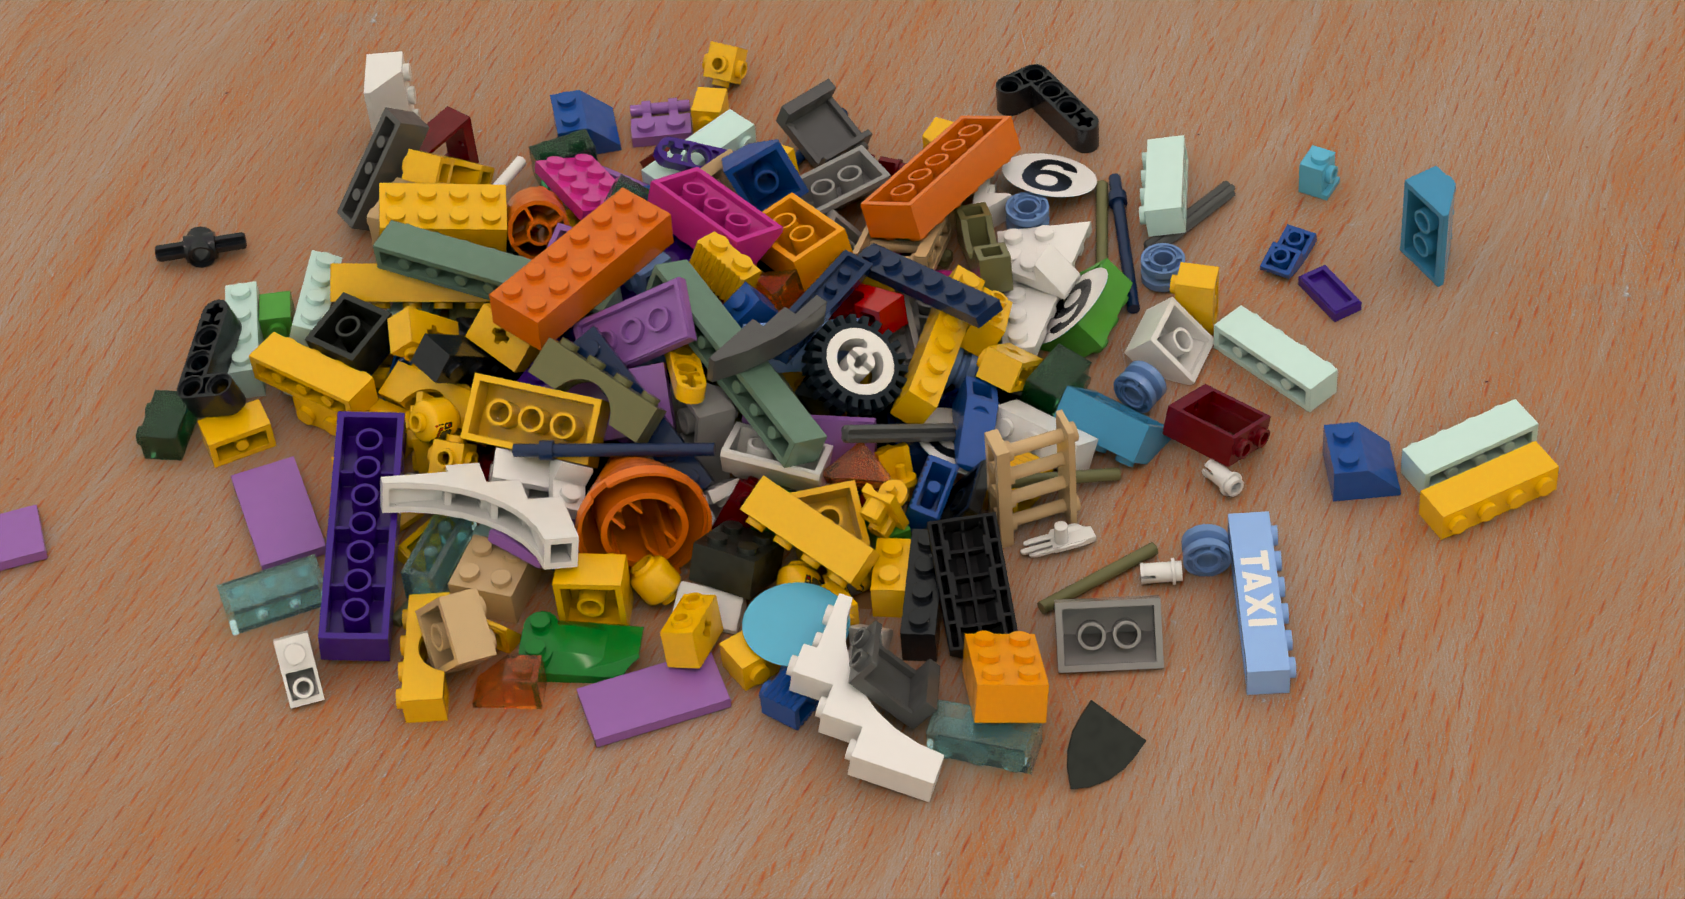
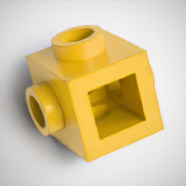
[702,41,748,88]
[427,433,478,473]

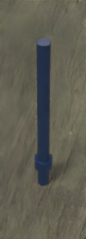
[1108,173,1140,314]
[512,440,716,460]

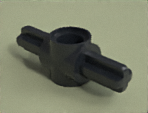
[155,227,247,268]

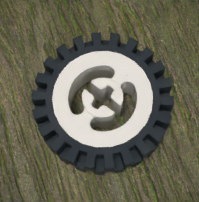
[801,314,908,418]

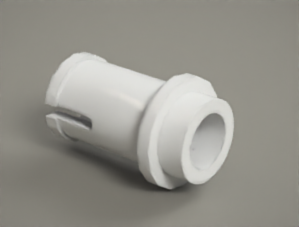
[1202,459,1244,497]
[1140,558,1183,585]

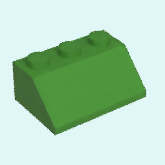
[1040,258,1133,359]

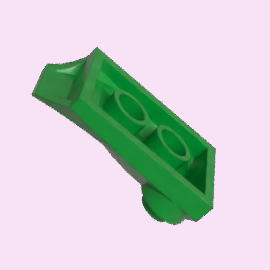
[518,611,644,683]

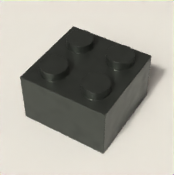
[305,292,393,376]
[689,521,784,600]

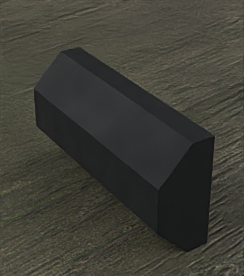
[927,512,1018,658]

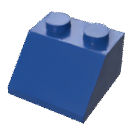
[550,90,622,158]
[721,139,809,212]
[1322,422,1401,502]

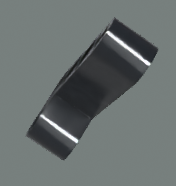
[996,64,1099,153]
[177,299,246,418]

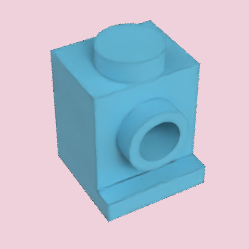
[1298,145,1340,201]

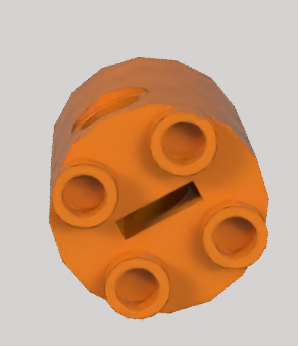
[507,186,570,260]

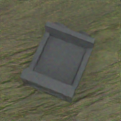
[776,79,872,168]
[848,620,941,730]

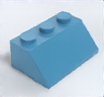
[1400,166,1456,287]
[1054,386,1171,467]

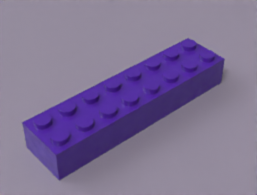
[318,411,407,661]

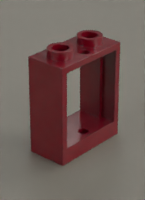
[419,106,479,163]
[1162,384,1271,467]

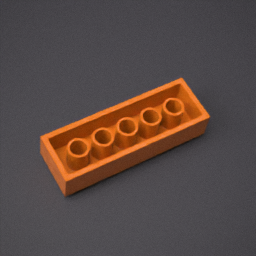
[860,116,1021,241]
[489,187,674,351]

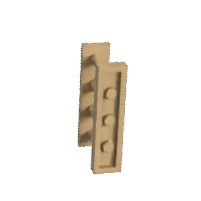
[852,209,956,270]
[984,409,1081,548]

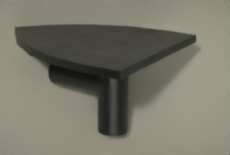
[1067,700,1146,789]

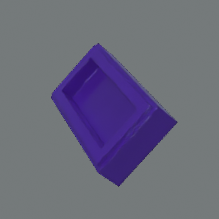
[1298,265,1362,322]

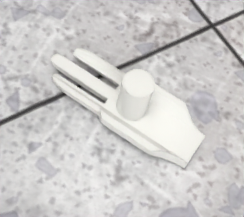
[1020,521,1096,558]

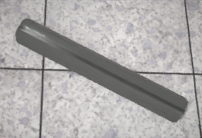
[1143,181,1235,250]
[841,423,957,443]

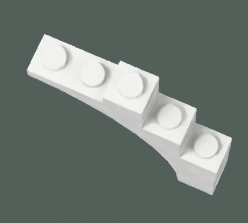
[380,463,579,570]
[786,593,945,802]

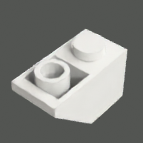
[273,630,325,709]

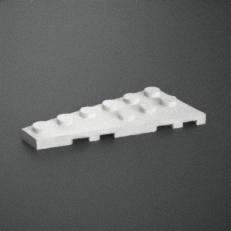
[997,221,1092,356]

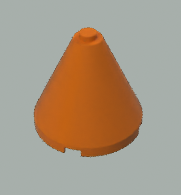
[575,457,712,579]

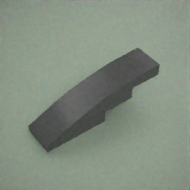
[707,295,827,382]

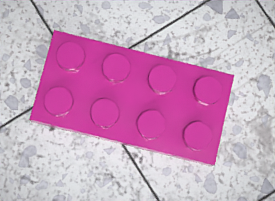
[535,154,622,221]

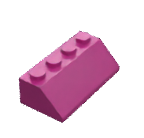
[647,167,783,265]

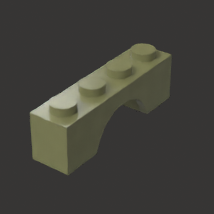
[955,202,1014,293]
[528,337,667,443]

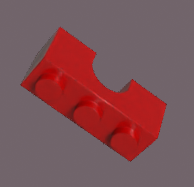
[828,283,908,334]

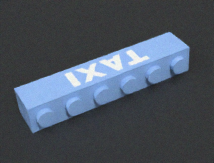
[1227,511,1296,695]

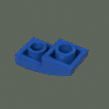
[1260,224,1317,279]

